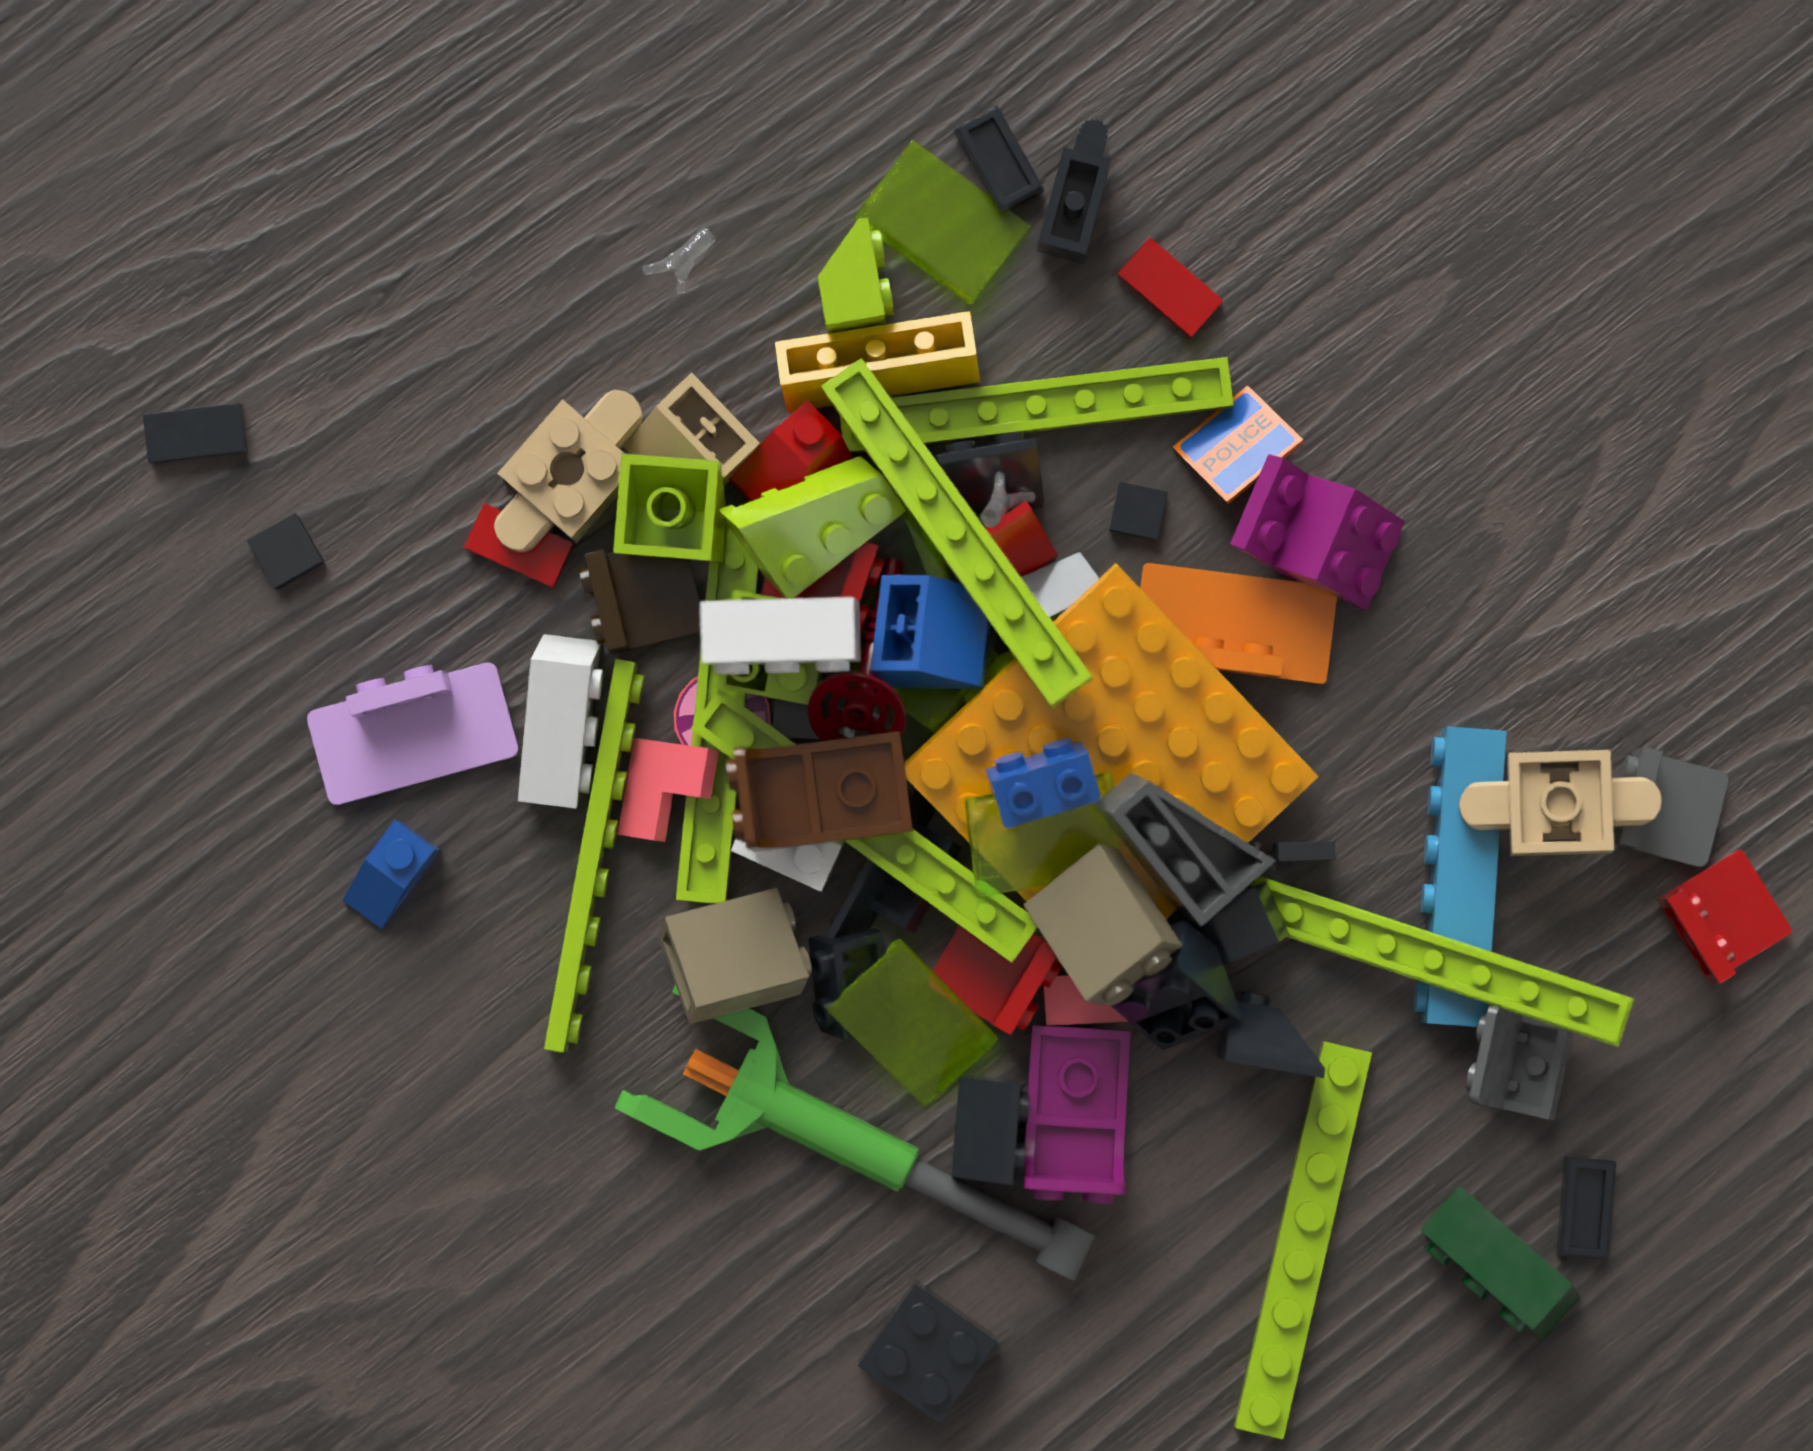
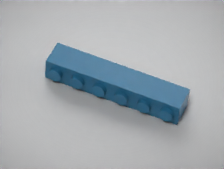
[1414,726,1507,1027]

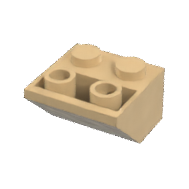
[624,372,760,486]

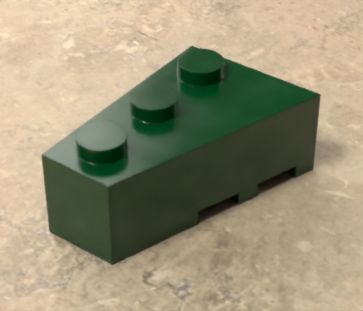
[1420,1186,1581,1342]

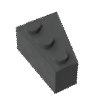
[1094,773,1276,926]

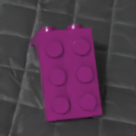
[1022,1025,1131,1203]

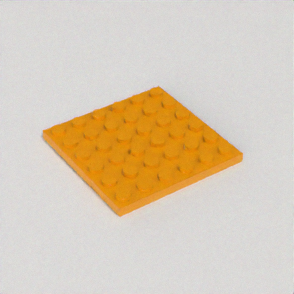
[904,563,1319,920]

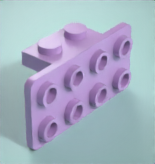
[307,662,519,805]

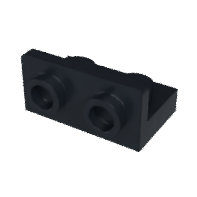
[809,928,895,1040]

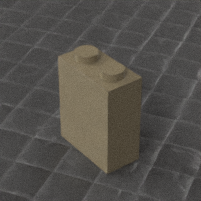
[1023,844,1182,1006]
[659,888,812,1025]

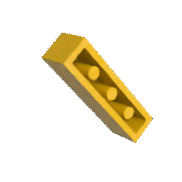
[775,311,981,413]

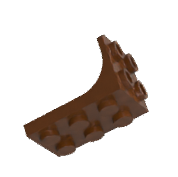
[726,731,913,852]

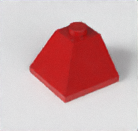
[729,400,853,502]
[942,501,1057,577]

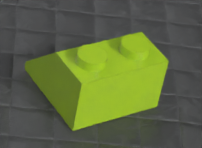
[613,454,726,562]

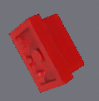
[1656,850,1792,984]

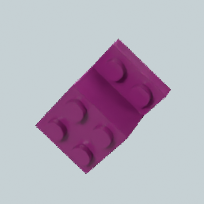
[1230,454,1405,611]

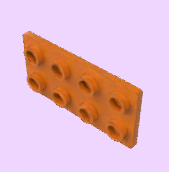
[1140,563,1337,684]

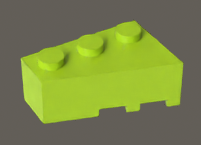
[718,456,906,599]

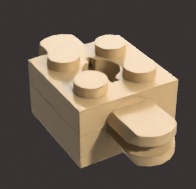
[494,390,643,552]
[1459,750,1662,856]

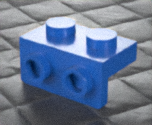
[985,738,1101,828]

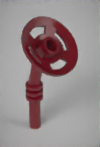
[807,558,906,741]

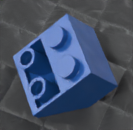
[871,575,991,689]

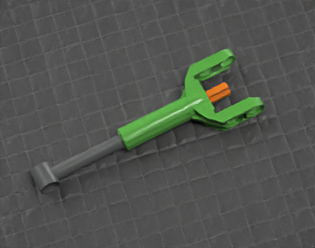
[614,984,1096,1281]

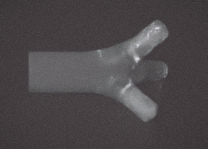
[642,226,716,294]
[980,473,1035,528]

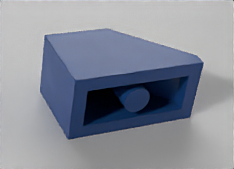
[343,820,441,929]

